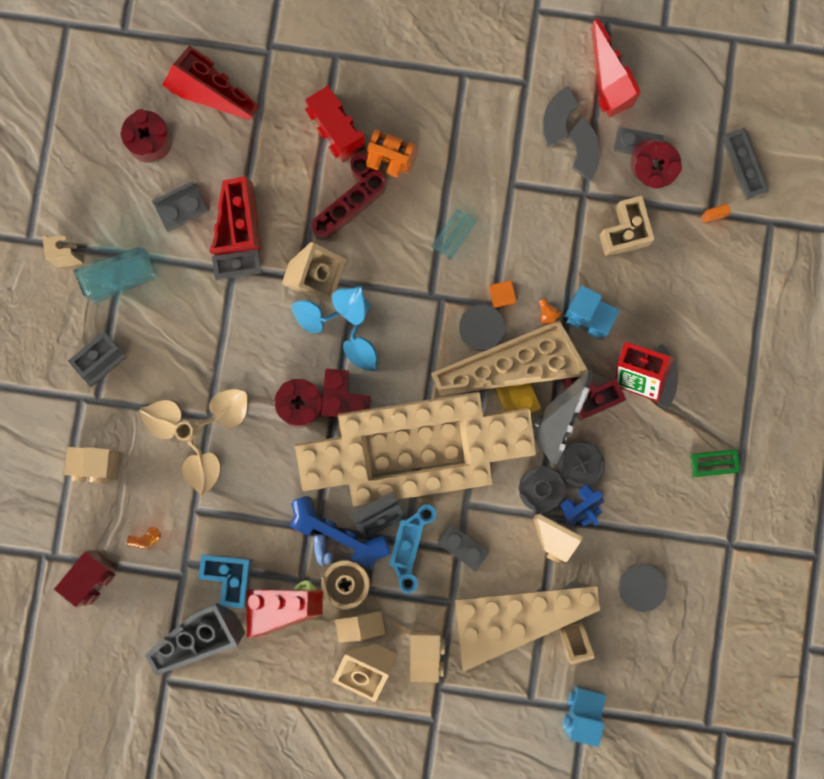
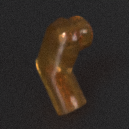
[126,527,161,550]

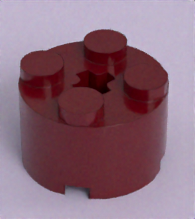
[120,109,172,163]
[630,138,682,189]
[275,379,323,428]

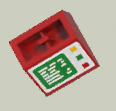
[615,342,674,402]

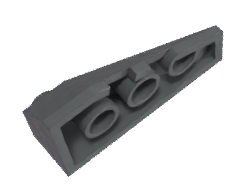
[533,370,593,465]

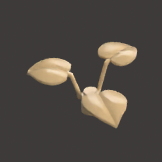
[140,389,248,495]

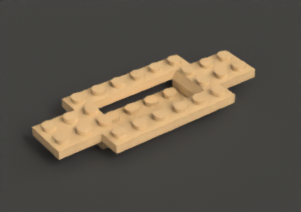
[295,392,536,506]

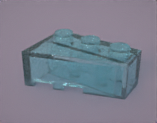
[73,247,159,304]

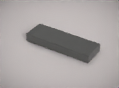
[721,128,769,200]

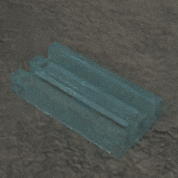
[432,208,476,260]

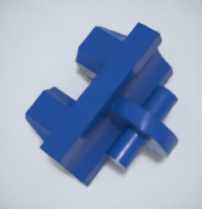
[561,485,604,527]

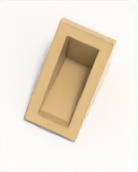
[335,610,386,643]
[559,619,595,664]

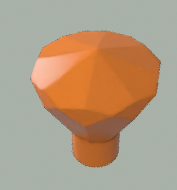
[539,299,562,325]

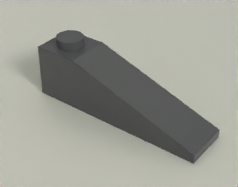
[145,603,245,675]

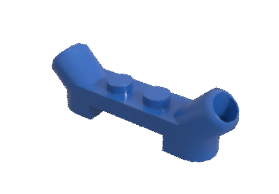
[289,496,390,570]

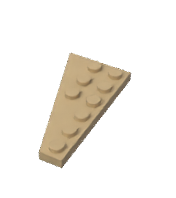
[431,320,588,395]
[455,586,600,672]

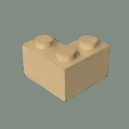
[599,196,655,257]
[64,447,120,484]
[410,631,445,682]

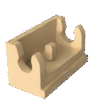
[42,235,83,268]

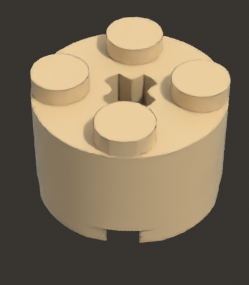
[321,560,370,609]

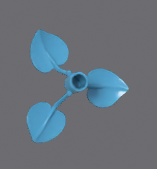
[291,286,378,371]

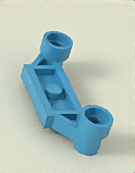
[389,505,436,593]

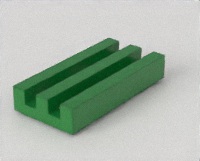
[690,449,740,477]

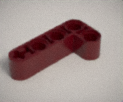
[311,154,386,241]

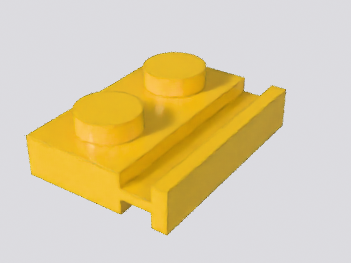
[495,383,541,413]

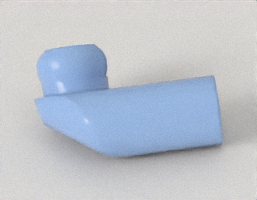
[314,534,333,567]

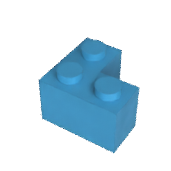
[563,285,620,339]
[199,554,252,608]
[562,686,606,747]

